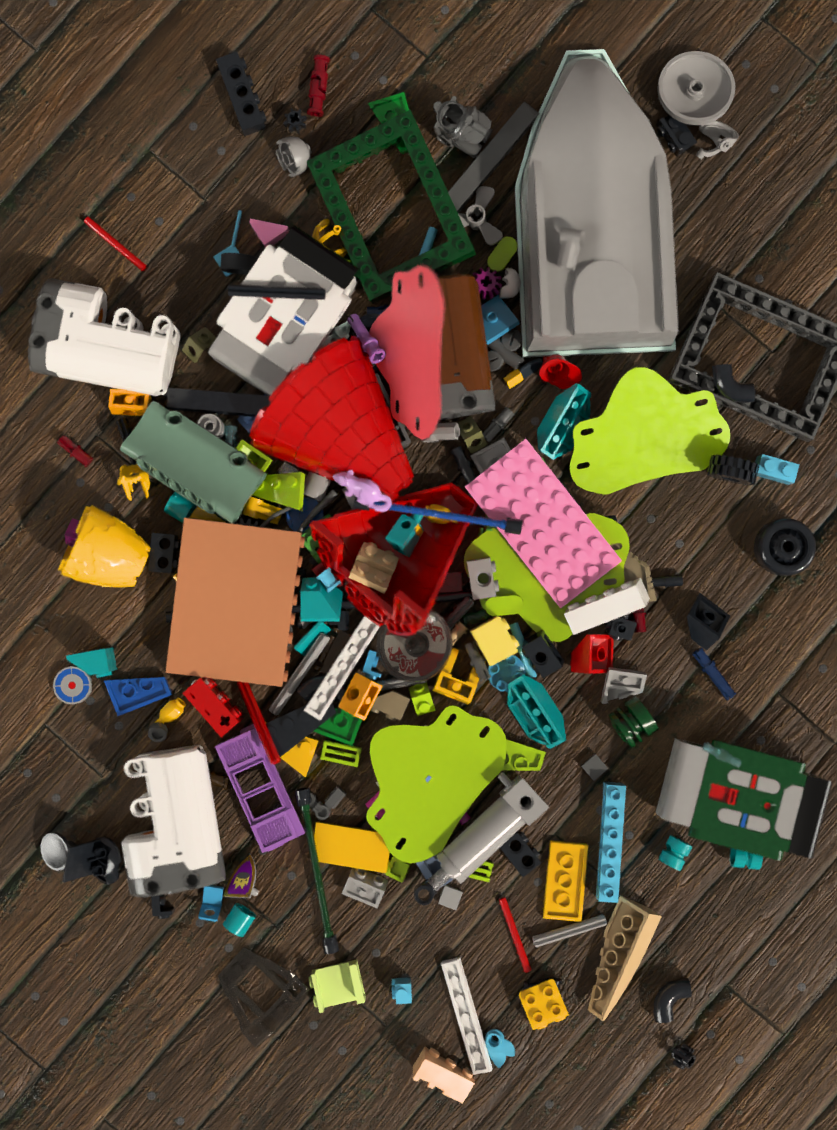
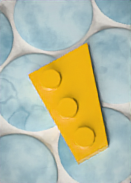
[265,722,319,777]

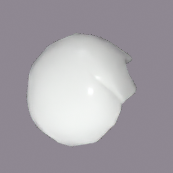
[500,268,521,299]

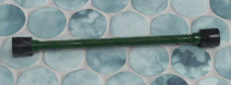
[294,787,339,954]

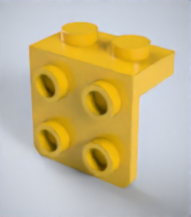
[519,979,569,1030]

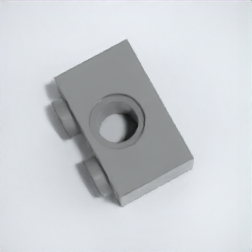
[467,557,499,600]

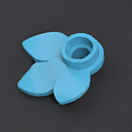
[485,1029,515,1068]

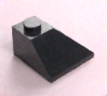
[687,593,730,650]

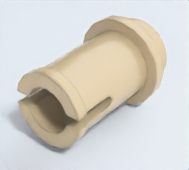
[450,621,468,646]

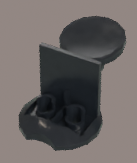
[41,832,122,885]

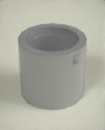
[304,471,331,501]

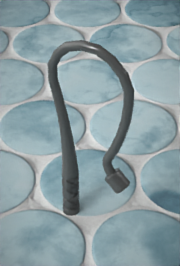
[260,490,338,532]

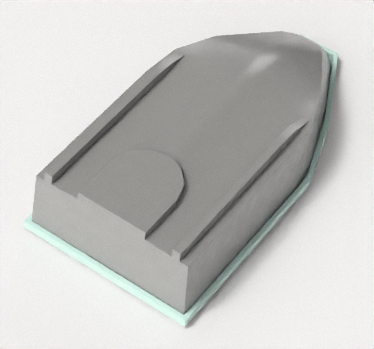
[515,49,678,358]

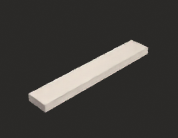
[304,616,379,721]
[441,957,493,1075]

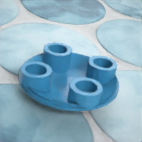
[488,655,526,692]

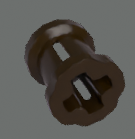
[210,770,230,790]

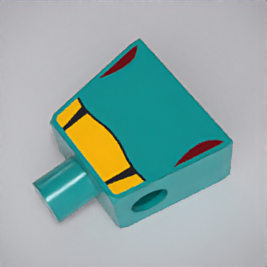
[386,514,424,558]

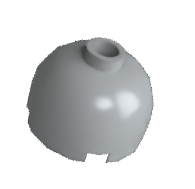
[276,136,311,177]

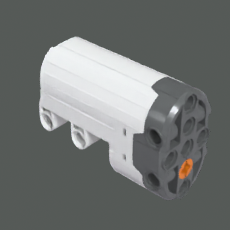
[28,278,181,396]
[122,745,226,897]

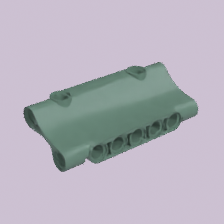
[120,401,267,524]

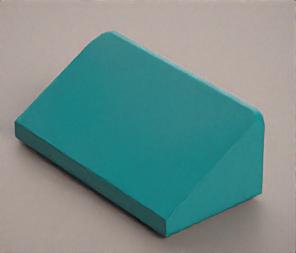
[294,621,331,656]

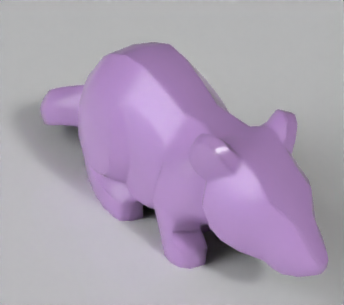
[333,470,392,512]

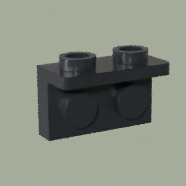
[656,115,697,156]

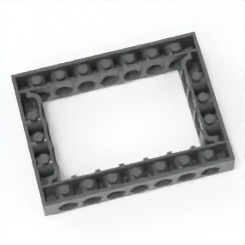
[668,272,837,442]

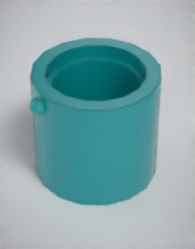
[164,492,196,523]
[223,903,256,937]

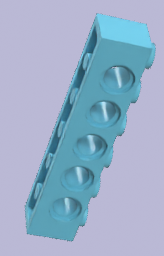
[596,782,626,903]

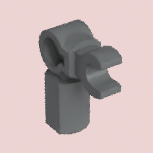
[309,786,347,820]

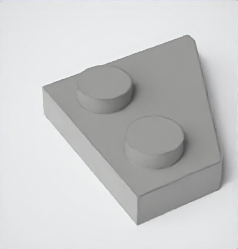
[600,667,647,704]

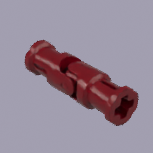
[307,54,330,117]

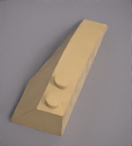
[588,896,662,1021]

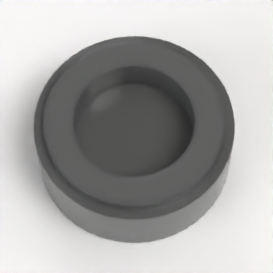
[148,722,168,742]

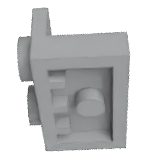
[342,868,388,908]

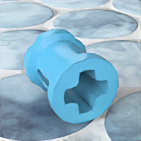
[316,567,341,593]

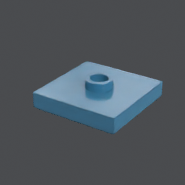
[482,295,519,345]

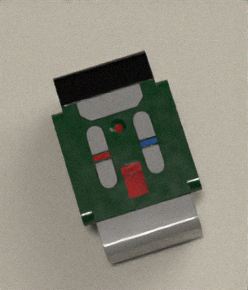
[656,738,832,861]

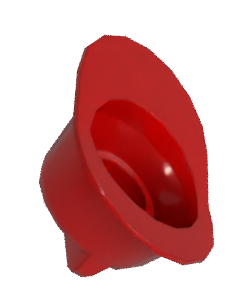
[539,354,582,389]

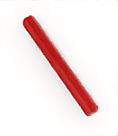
[237,682,281,765]

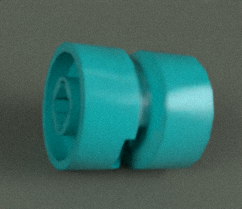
[658,835,693,871]
[730,848,763,870]

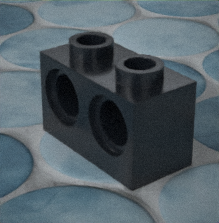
[148,533,180,573]
[500,831,541,877]

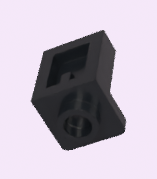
[151,894,174,919]

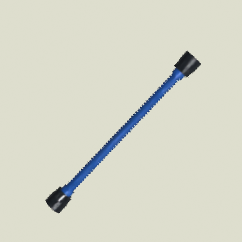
[354,496,523,535]

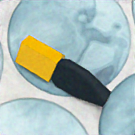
[503,358,543,389]

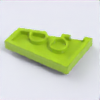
[252,472,305,512]
[502,739,546,771]

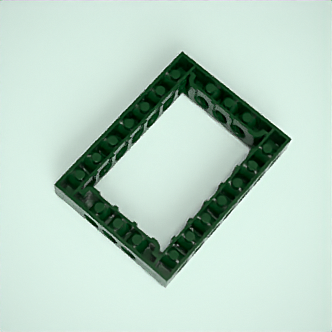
[307,110,476,304]

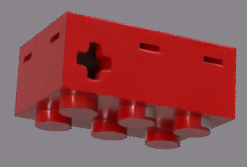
[183,677,244,737]

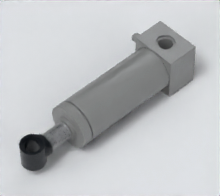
[413,772,549,905]

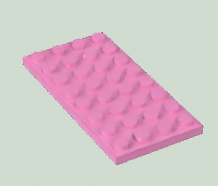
[465,439,622,609]

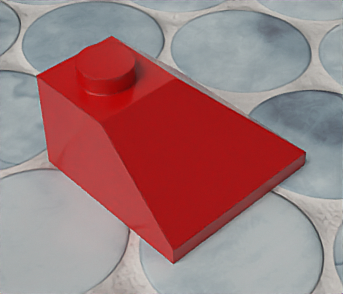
[570,634,614,674]

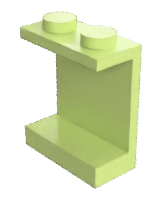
[309,959,366,1013]

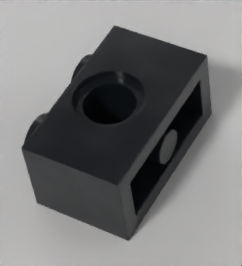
[522,629,564,678]

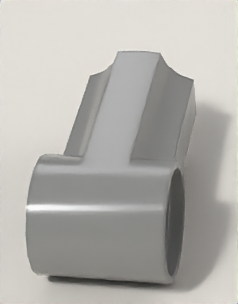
[557,228,585,270]
[421,422,460,443]

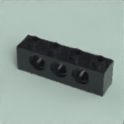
[216,51,267,137]

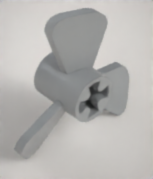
[458,186,503,245]

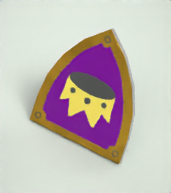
[223,855,259,898]

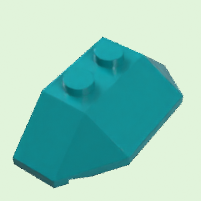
[537,383,591,460]
[507,674,566,749]

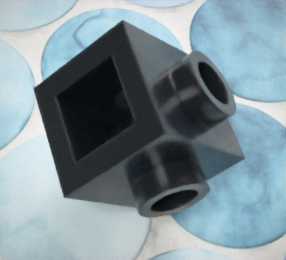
[605,614,637,641]

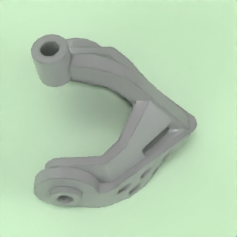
[696,120,739,159]

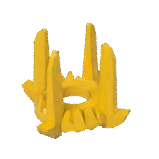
[117,464,150,501]

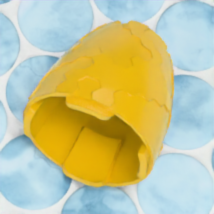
[58,505,151,588]

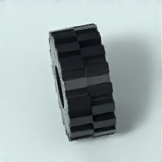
[707,455,759,485]

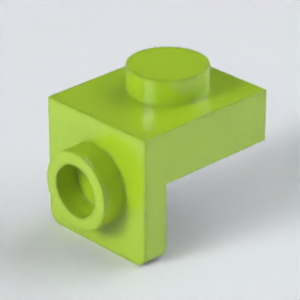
[409,682,436,716]

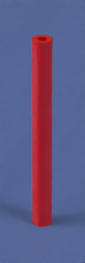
[84,216,147,271]
[498,897,532,973]

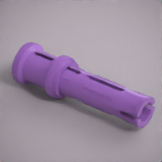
[347,314,386,364]

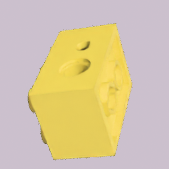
[470,616,519,667]

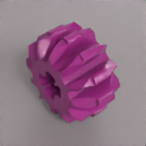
[473,267,502,300]

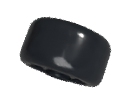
[754,518,816,576]

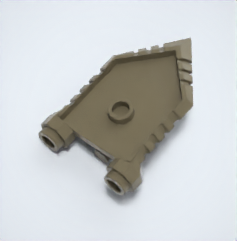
[604,543,657,601]

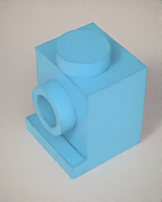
[392,977,412,1004]

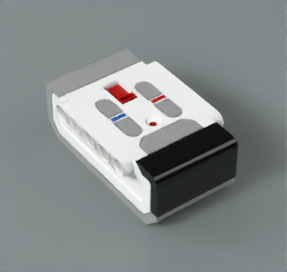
[208,225,361,396]

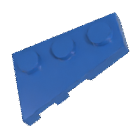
[104,677,173,716]

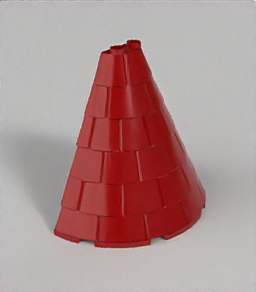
[249,336,414,502]
[310,482,478,636]

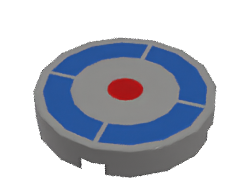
[53,666,92,705]

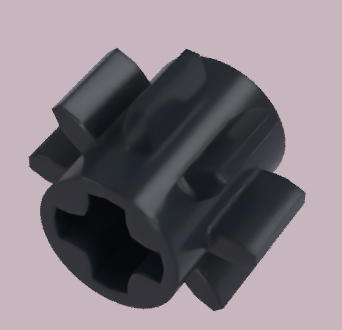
[283,108,307,134]
[671,1043,696,1070]

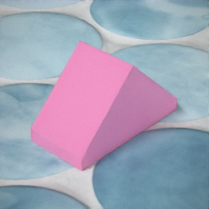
[250,219,289,248]

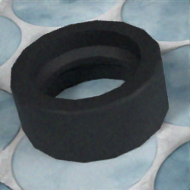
[220,253,258,275]

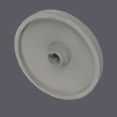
[657,51,735,125]

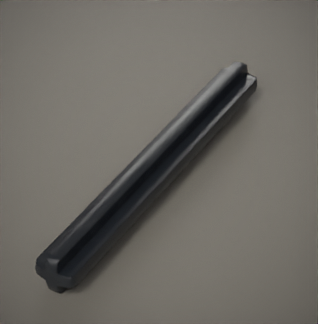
[227,284,326,300]

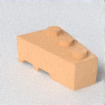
[413,1047,475,1103]

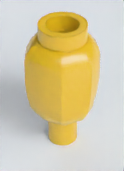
[424,504,458,524]
[155,697,186,724]

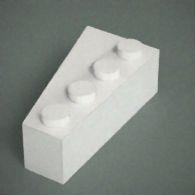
[564,578,650,635]

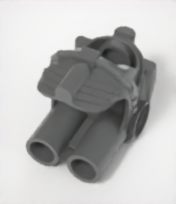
[433,96,493,159]

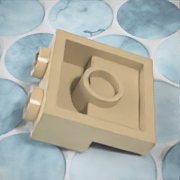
[349,542,399,594]

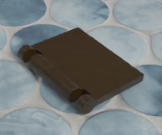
[314,627,352,683]

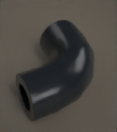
[712,364,755,403]
[296,674,348,702]
[653,978,692,1023]

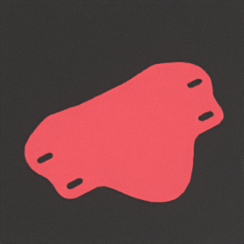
[369,265,444,439]

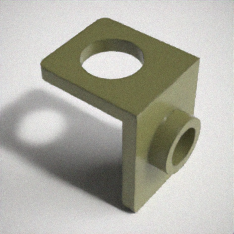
[182,327,216,363]
[458,416,487,453]

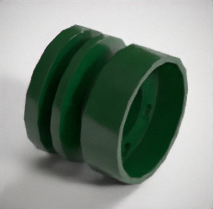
[608,696,659,748]

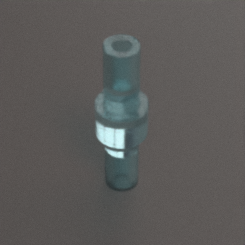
[702,743,742,768]

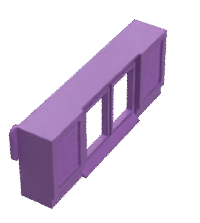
[215,724,306,853]

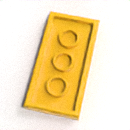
[314,821,390,873]
[543,840,588,922]

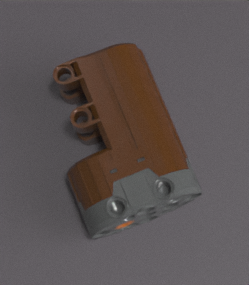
[398,274,496,422]

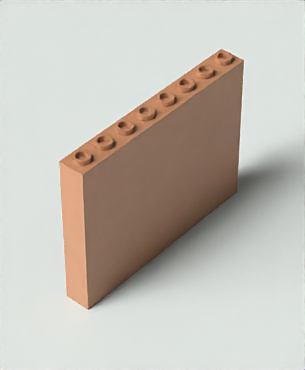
[166,517,305,687]

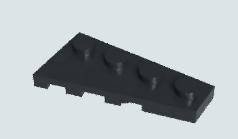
[266,703,337,757]

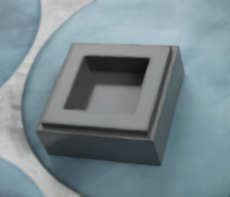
[581,754,608,781]

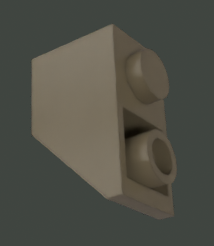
[370,690,410,721]

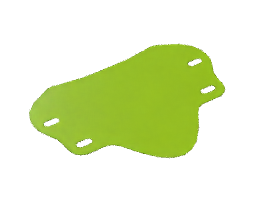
[570,367,730,495]
[464,513,629,642]
[366,705,507,863]

